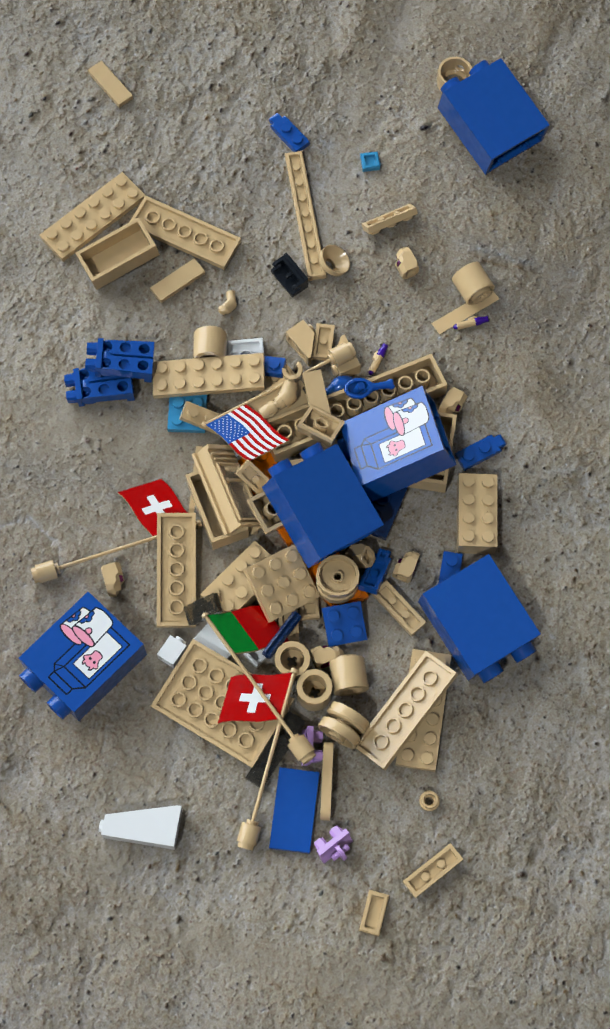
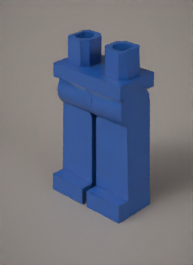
[85,338,154,383]
[64,368,135,407]

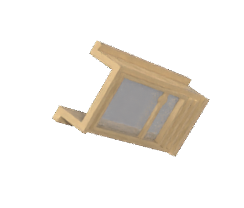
[192,444,262,535]

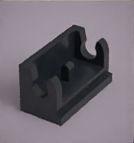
[271,252,308,298]

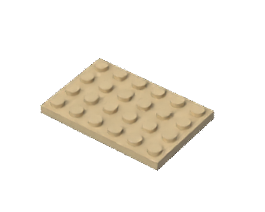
[151,639,294,769]

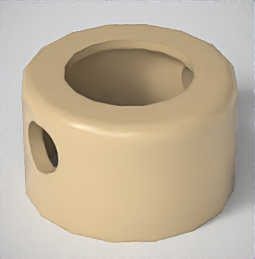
[437,56,472,91]

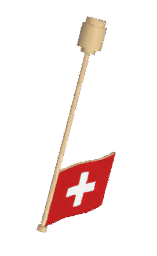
[31,479,202,584]
[218,668,299,851]

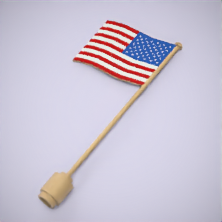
[202,342,356,461]

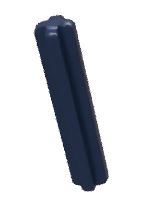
[262,611,301,659]

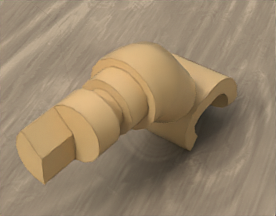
[258,362,303,418]

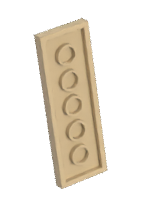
[39,172,145,262]
[130,195,241,270]
[153,353,265,399]
[157,513,196,628]
[395,649,451,772]
[356,651,458,771]

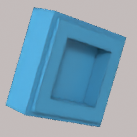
[360,151,380,172]

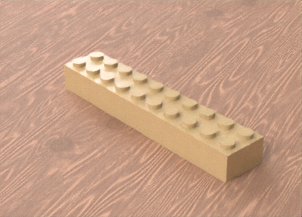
[266,353,448,462]

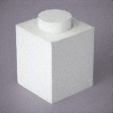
[157,635,187,669]

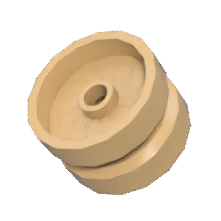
[316,555,360,604]
[317,701,370,749]

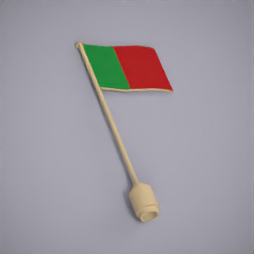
[202,605,316,765]

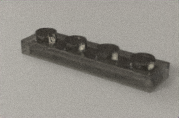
[245,711,306,788]

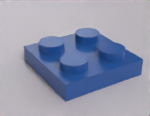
[321,601,367,647]

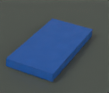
[269,767,320,854]

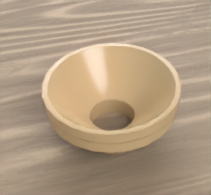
[319,244,350,276]

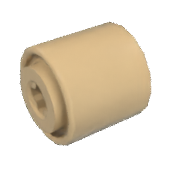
[452,261,495,305]
[193,326,227,358]
[274,641,310,680]
[329,654,369,696]
[296,669,333,712]

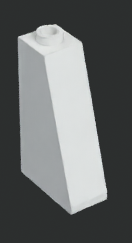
[99,805,183,850]

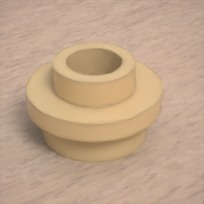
[419,791,440,811]

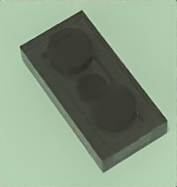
[183,593,223,626]

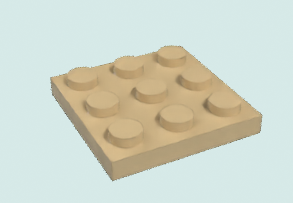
[243,544,320,623]

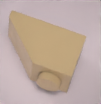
[286,320,315,366]
[330,334,361,377]

